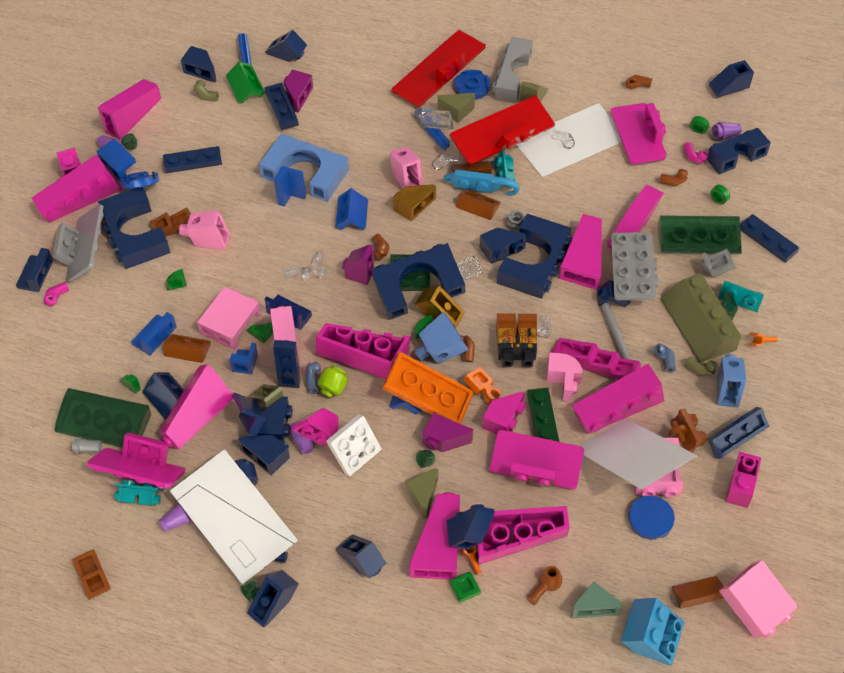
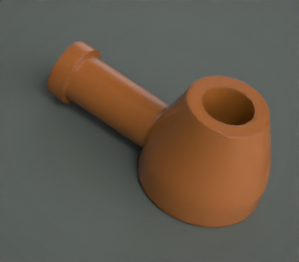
[526,566,563,605]

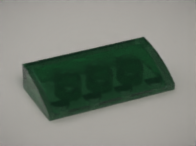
[658,215,742,254]
[54,388,151,448]

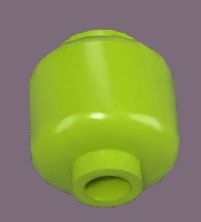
[317,365,348,398]

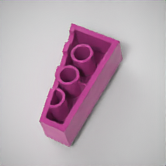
[31,155,122,223]
[316,323,410,379]
[572,364,665,434]
[477,506,570,565]

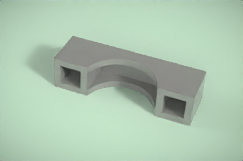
[492,37,533,104]

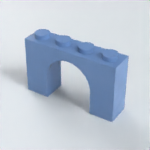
[259,134,349,202]

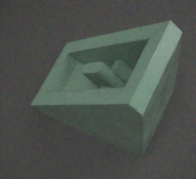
[572,582,622,619]

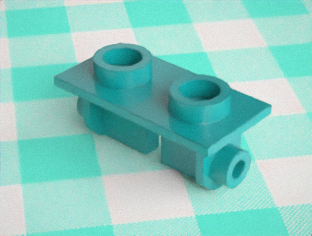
[494,149,516,190]
[718,280,764,312]
[114,480,164,506]

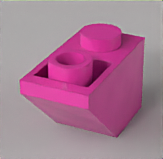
[56,147,81,176]
[482,392,526,434]
[292,408,338,446]
[726,451,761,508]

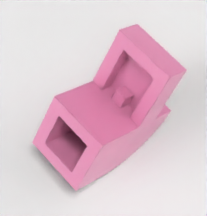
[547,353,582,402]

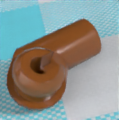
[626,75,652,89]
[659,169,688,186]
[372,233,390,260]
[460,335,475,363]

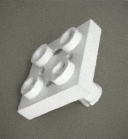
[326,414,382,477]

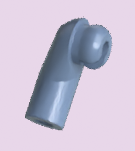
[653,343,676,373]
[306,362,321,394]

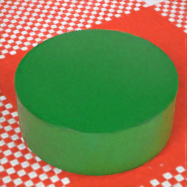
[690,116,710,134]
[710,184,730,204]

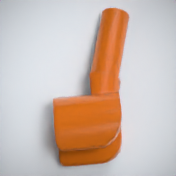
[748,332,778,346]
[460,546,481,574]

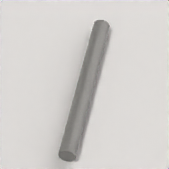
[601,303,631,360]

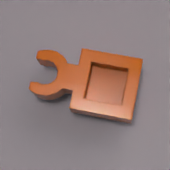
[463,367,502,404]

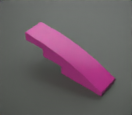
[607,184,664,249]
[552,338,641,379]

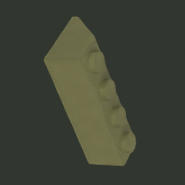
[661,273,741,363]

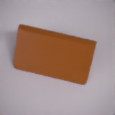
[451,161,492,174]
[456,189,501,220]
[164,334,211,363]
[672,576,724,609]

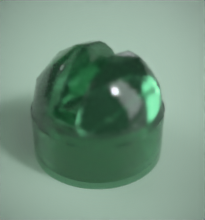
[121,133,138,150]
[416,449,436,468]
[240,580,260,601]

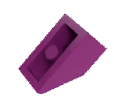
[284,69,313,113]
[342,244,375,285]
[422,413,473,452]

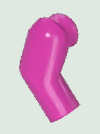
[683,142,708,164]
[44,282,69,306]

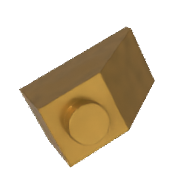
[393,184,436,222]
[415,285,465,328]

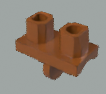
[669,409,708,453]

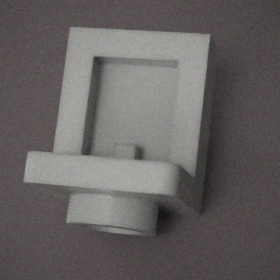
[701,249,736,278]

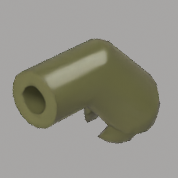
[194,80,219,101]
[684,357,718,376]

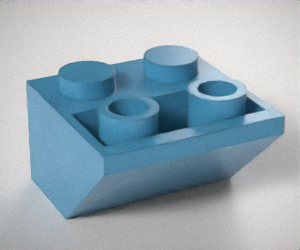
[621,598,684,665]

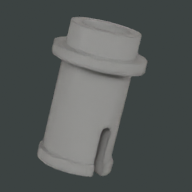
[72,437,102,454]

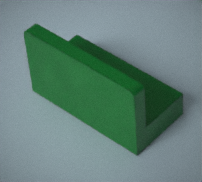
[226,61,265,103]

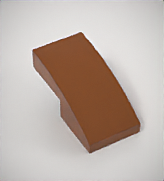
[150,207,191,236]
[72,549,111,600]

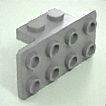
[52,204,104,282]
[611,232,658,300]

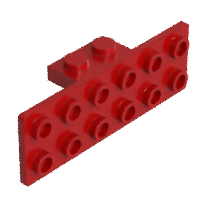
[391,30,486,108]
[449,96,555,165]

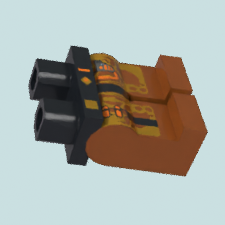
[496,313,537,367]

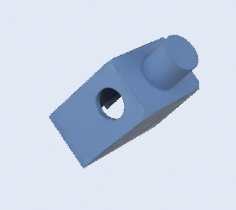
[415,312,469,363]
[717,354,746,408]

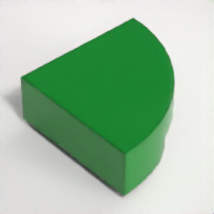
[166,269,187,290]
[415,315,433,339]
[247,323,273,343]
[121,374,141,394]

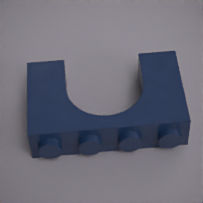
[98,187,171,269]
[497,214,573,299]
[371,243,466,320]

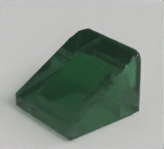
[721,291,738,320]

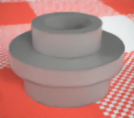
[506,211,525,229]

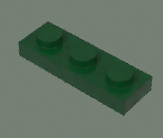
[527,388,560,442]

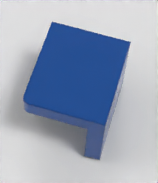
[229,343,258,375]

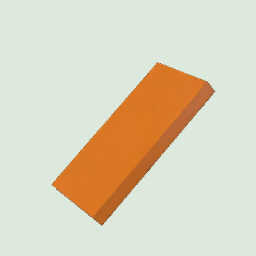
[382,351,474,424]

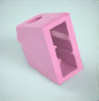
[390,147,423,189]
[179,210,230,250]

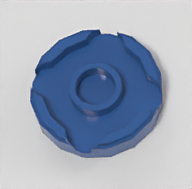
[454,69,491,100]
[120,171,159,188]
[628,496,675,540]

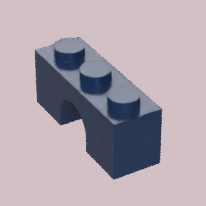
[707,128,771,175]

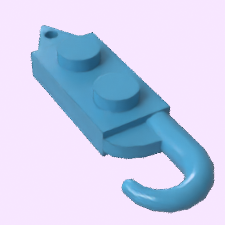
[443,170,520,196]

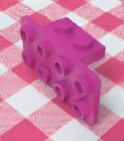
[611,103,667,165]
[490,430,584,490]
[87,432,186,489]

